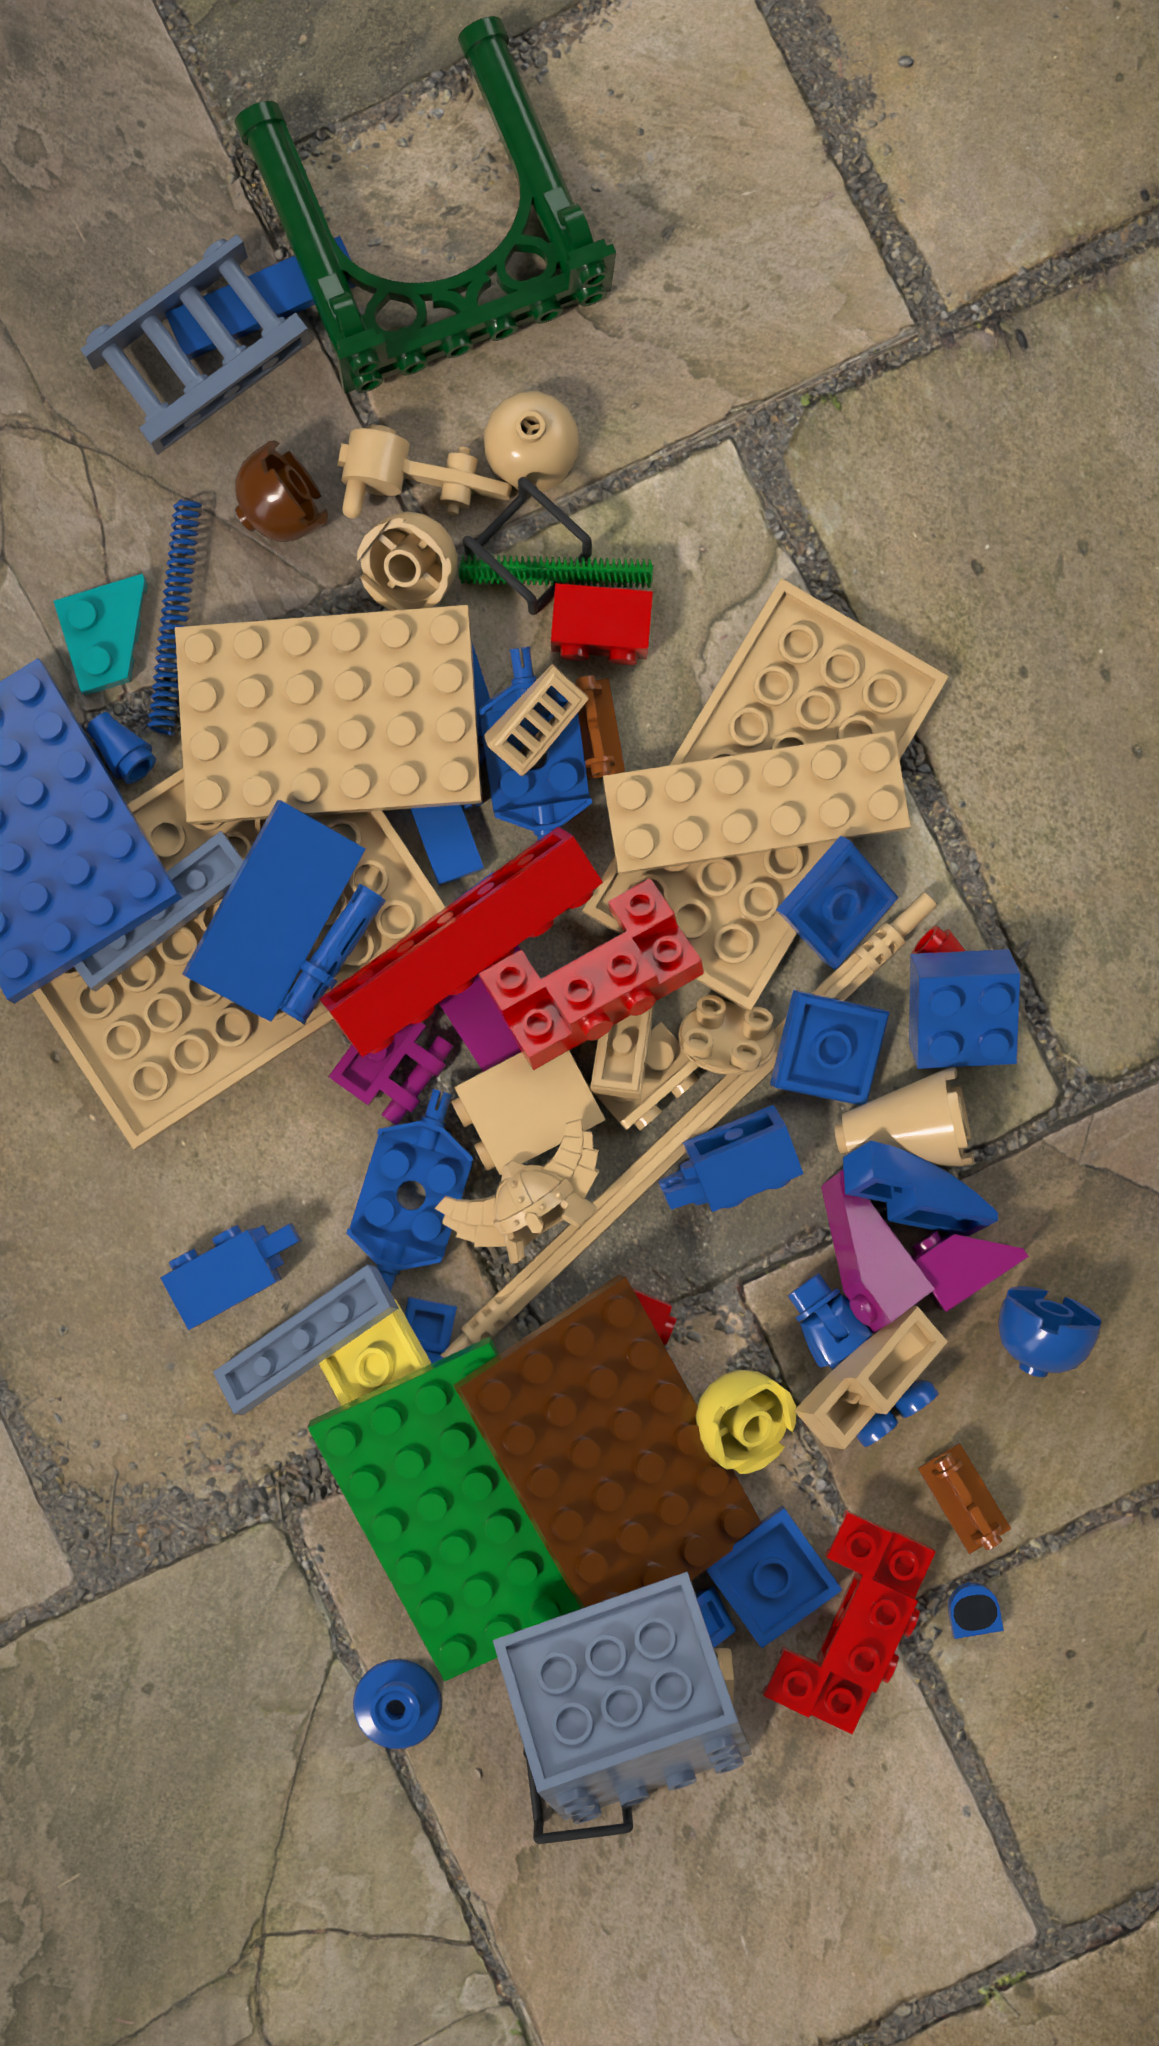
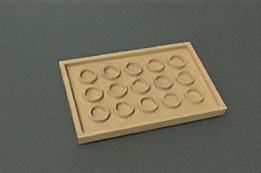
[175,605,482,825]

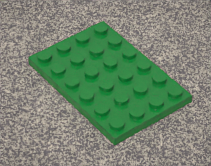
[307,1336,581,1682]

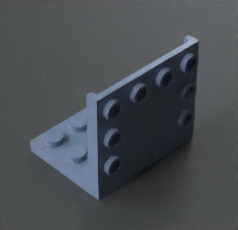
[493,1572,752,1824]

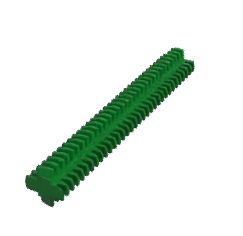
[458,554,654,588]

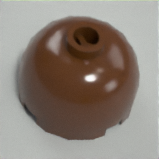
[235,440,328,542]

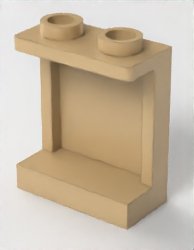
[451,1051,605,1175]

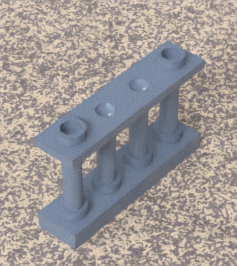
[80,234,311,455]

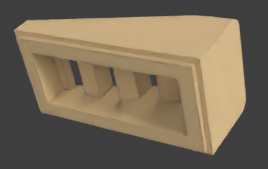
[484,664,589,777]

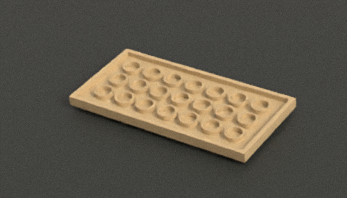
[582,578,949,1011]

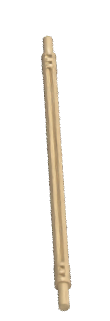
[440,892,937,1357]

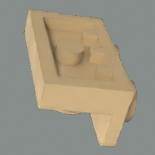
[588,1022,699,1131]

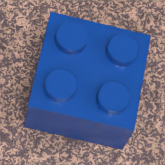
[909,949,1020,1069]

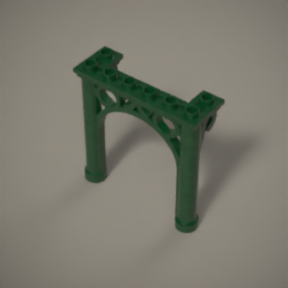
[234,16,616,394]

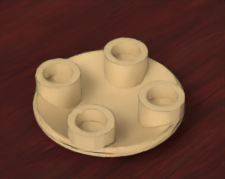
[678,995,777,1075]

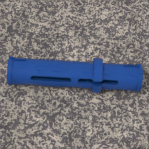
[278,884,386,1025]

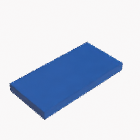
[182,800,366,1022]

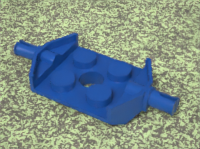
[478,646,592,840]
[346,1089,474,1293]

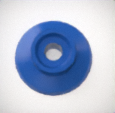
[353,1659,442,1749]

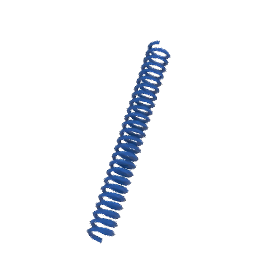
[147,499,202,736]

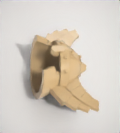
[434,1119,599,1264]

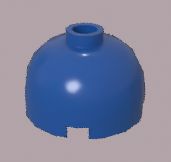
[998,1286,1102,1377]

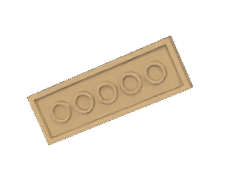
[603,730,911,875]

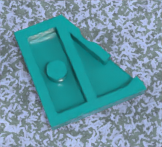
[53,573,148,696]

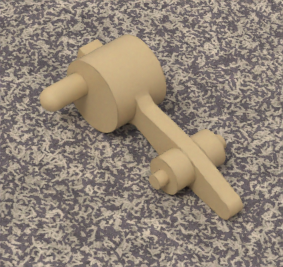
[337,425,512,519]

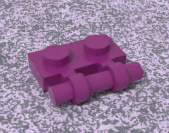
[328,1022,454,1125]

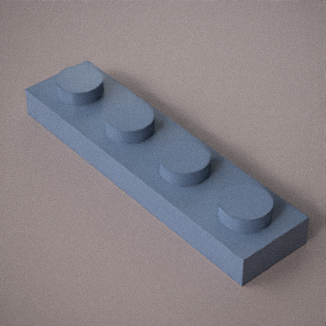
[74,831,244,992]
[213,1264,399,1415]

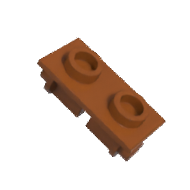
[575,675,625,780]
[918,1443,1011,1554]

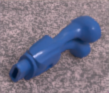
[787,1273,939,1447]

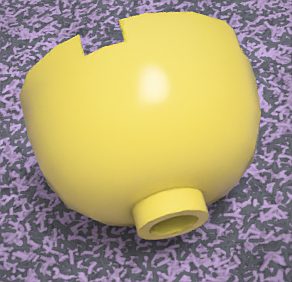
[696,1370,796,1474]

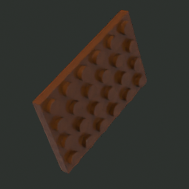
[453,1275,762,1609]

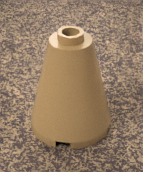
[835,1067,974,1166]

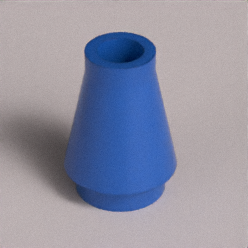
[86,712,156,784]

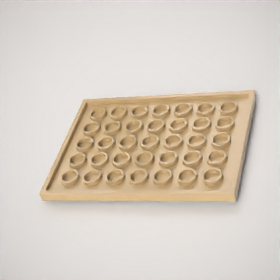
[32,768,446,1150]

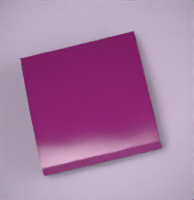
[439,945,521,1072]

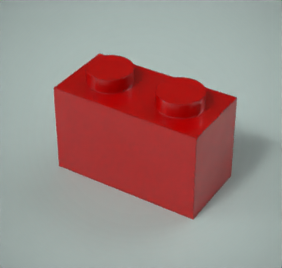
[551,583,653,665]

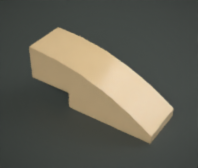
[794,1306,948,1450]

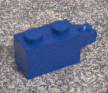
[659,1105,804,1212]
[160,1223,302,1330]

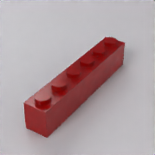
[319,827,603,1058]

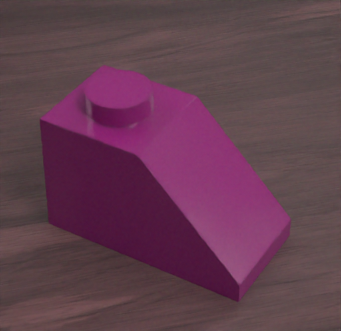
[911,1231,1029,1312]

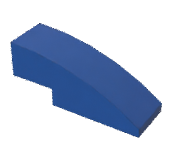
[843,1140,998,1236]

